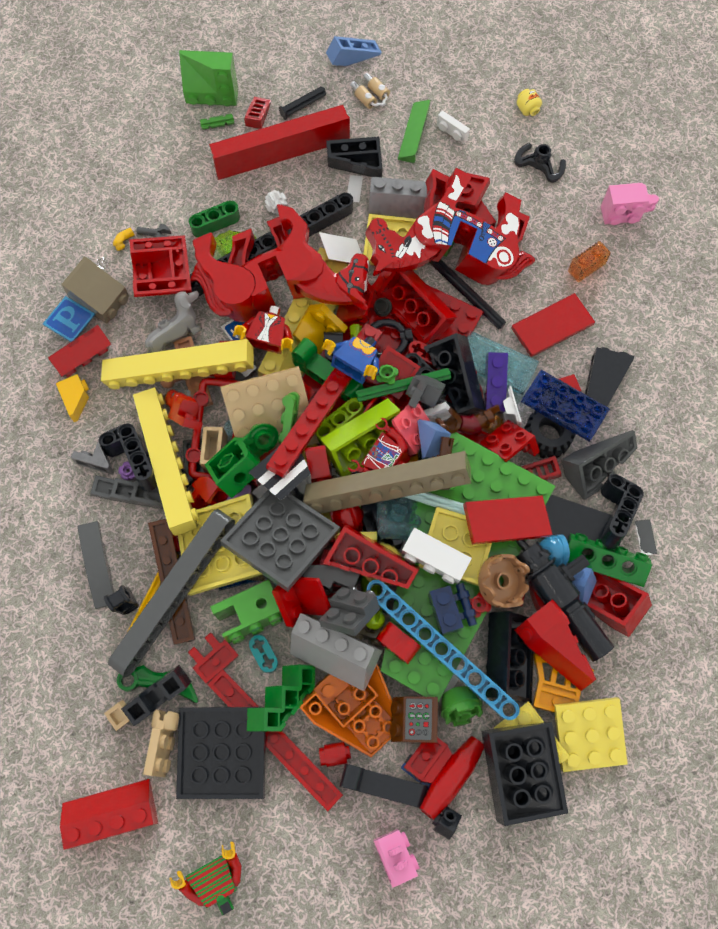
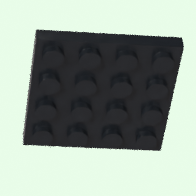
[176,707,266,799]

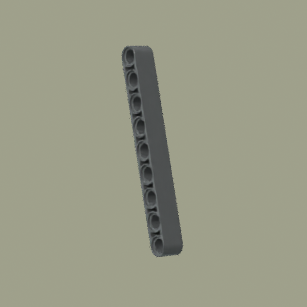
[108,509,235,678]

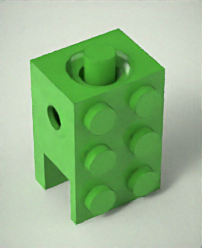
[210,579,283,644]

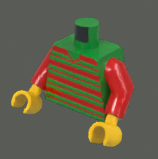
[169,842,242,916]

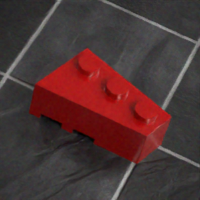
[48,325,111,378]

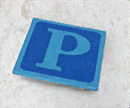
[43,296,96,342]

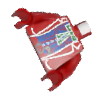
[347,418,411,473]

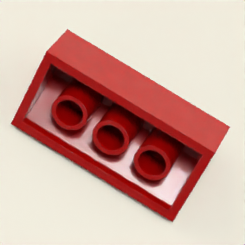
[376,270,457,345]
[60,779,158,850]

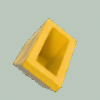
[56,374,90,422]

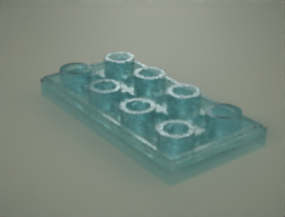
[467,331,539,395]

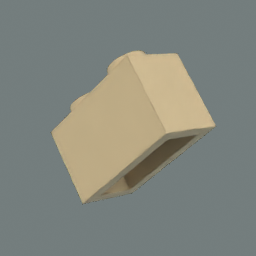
[200,427,228,472]

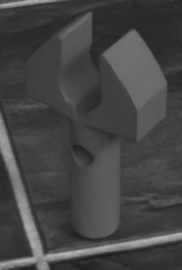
[136,224,171,237]

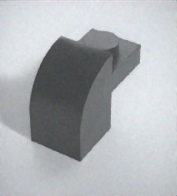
[405,375,446,408]

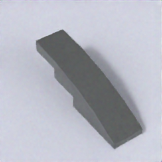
[90,475,164,509]
[77,521,114,609]

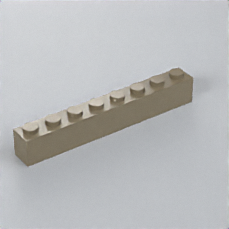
[303,451,471,514]

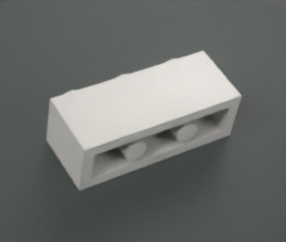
[401,528,472,585]

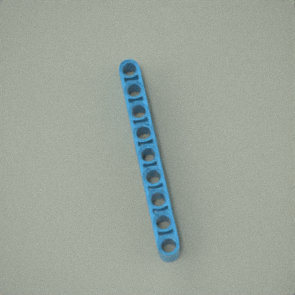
[367,580,520,720]

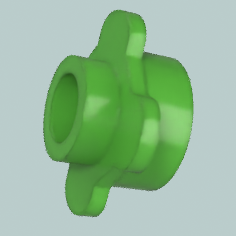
[376,365,399,385]

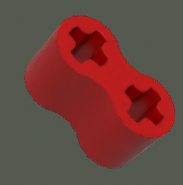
[375,622,421,665]

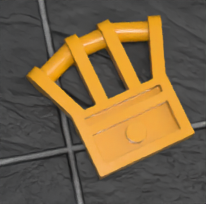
[532,653,594,713]

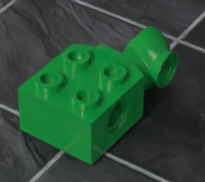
[204,423,279,498]

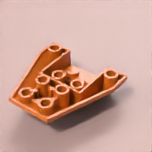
[300,664,392,757]

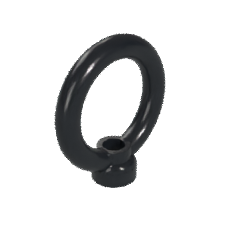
[370,319,413,358]

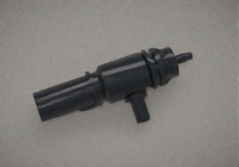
[516,540,614,662]

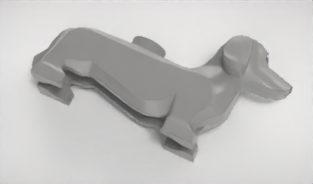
[145,291,202,353]

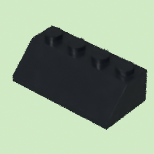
[485,611,533,703]

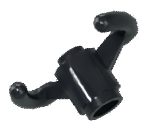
[514,143,566,183]

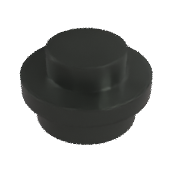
[374,298,392,317]

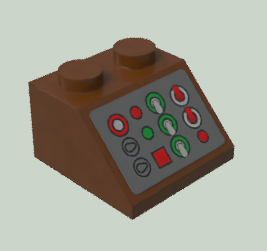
[390,696,438,744]

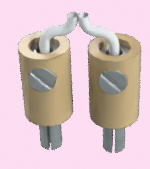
[350,73,390,109]

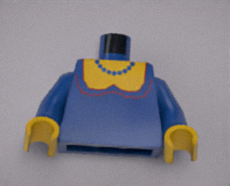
[321,336,379,385]

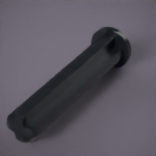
[278,86,326,120]

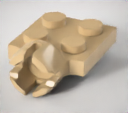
[143,710,179,777]

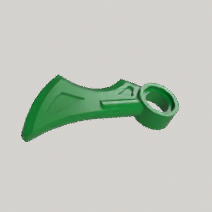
[117,665,198,703]

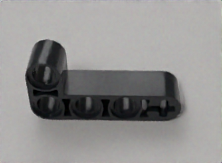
[98,423,157,491]
[601,474,644,549]
[340,763,428,808]

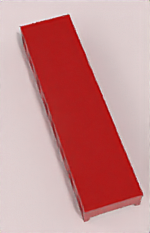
[209,105,350,180]

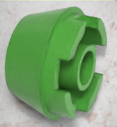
[441,686,483,727]

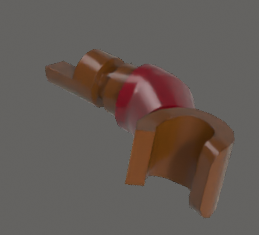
[435,404,500,435]

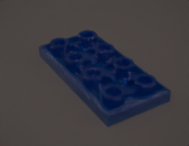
[521,369,610,442]

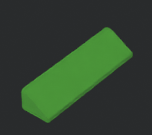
[398,100,431,163]

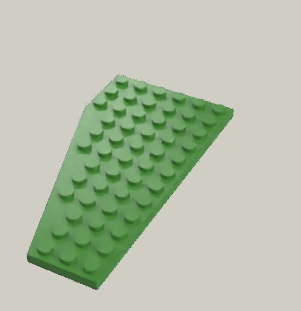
[381,432,556,702]

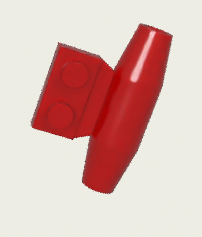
[404,736,484,820]

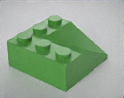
[179,50,239,106]

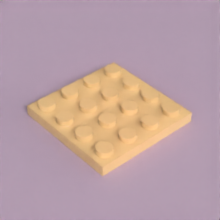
[221,366,319,450]

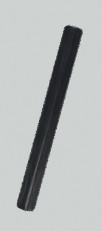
[429,259,506,329]

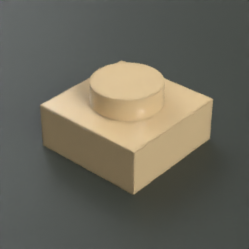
[104,700,130,731]

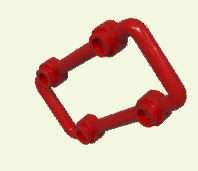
[185,377,240,479]

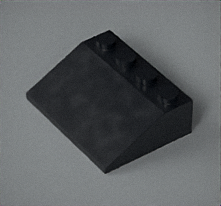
[481,722,568,826]

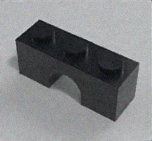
[121,665,192,726]

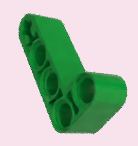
[291,338,364,402]

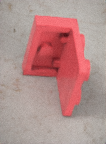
[392,403,430,457]

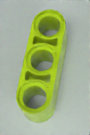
[315,398,365,446]

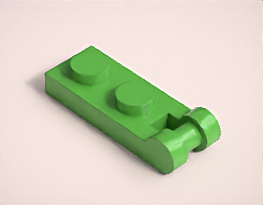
[278,392,300,443]

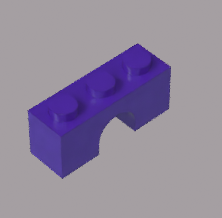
[484,352,508,413]

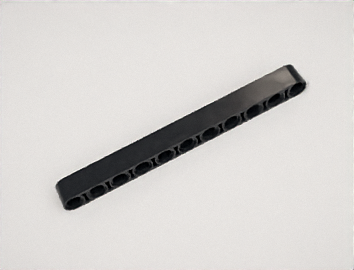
[190,192,353,297]

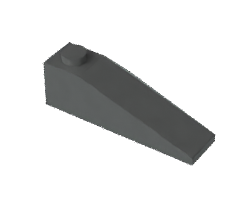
[562,430,637,499]

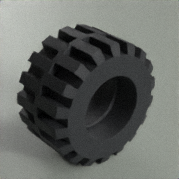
[524,405,576,459]

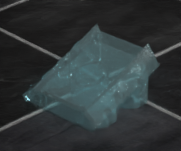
[377,497,421,541]

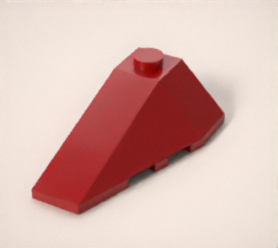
[515,600,596,691]

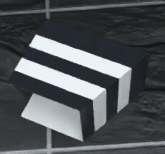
[248,445,311,500]

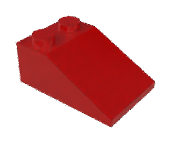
[587,571,652,637]

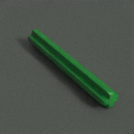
[356,368,451,402]

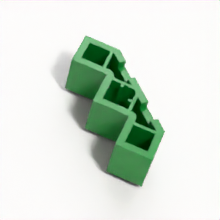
[247,664,315,732]

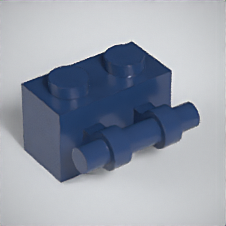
[428,583,477,636]

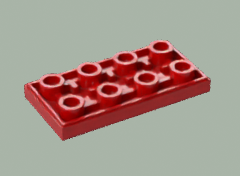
[511,293,595,357]
[463,495,553,545]

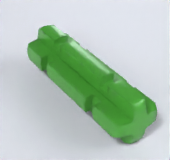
[200,114,234,130]

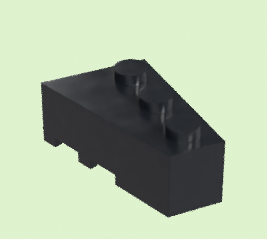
[326,137,383,178]

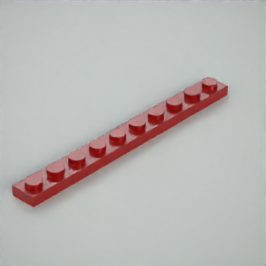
[266,323,382,478]

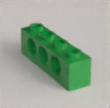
[567,533,652,587]

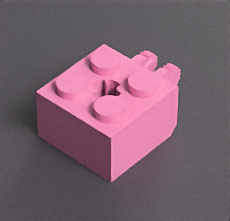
[601,183,659,225]
[373,829,420,888]

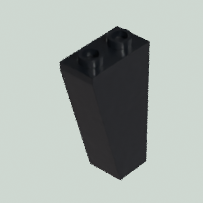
[580,347,634,420]

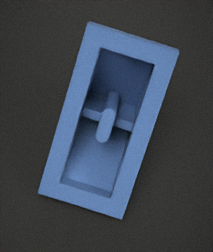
[417,419,451,459]

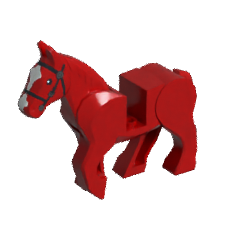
[190,204,369,322]

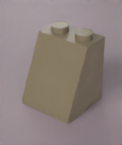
[61,256,129,323]

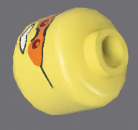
[516,89,542,116]

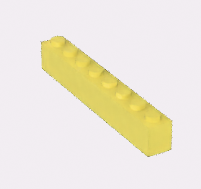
[101,339,254,389]
[133,387,199,536]

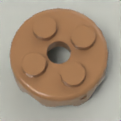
[478,554,530,608]

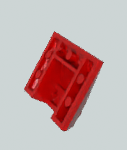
[129,235,192,297]

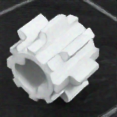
[265,190,288,215]

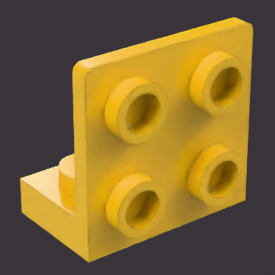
[293,303,348,355]

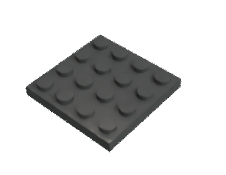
[220,490,340,592]

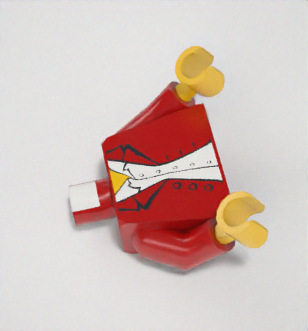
[233,306,293,354]

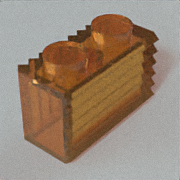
[568,241,611,282]

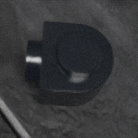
[432,807,462,840]

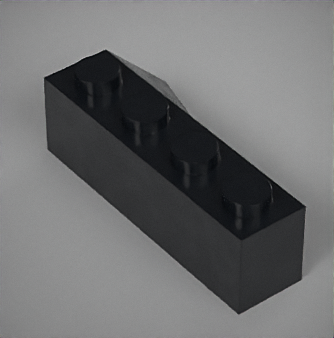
[424,333,486,416]

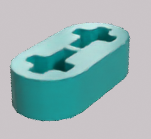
[249,635,278,674]

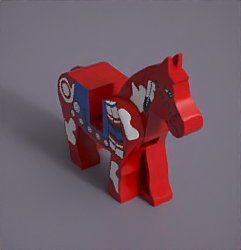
[365,168,535,285]

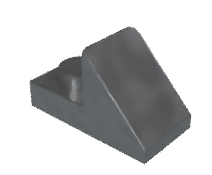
[71,442,114,475]

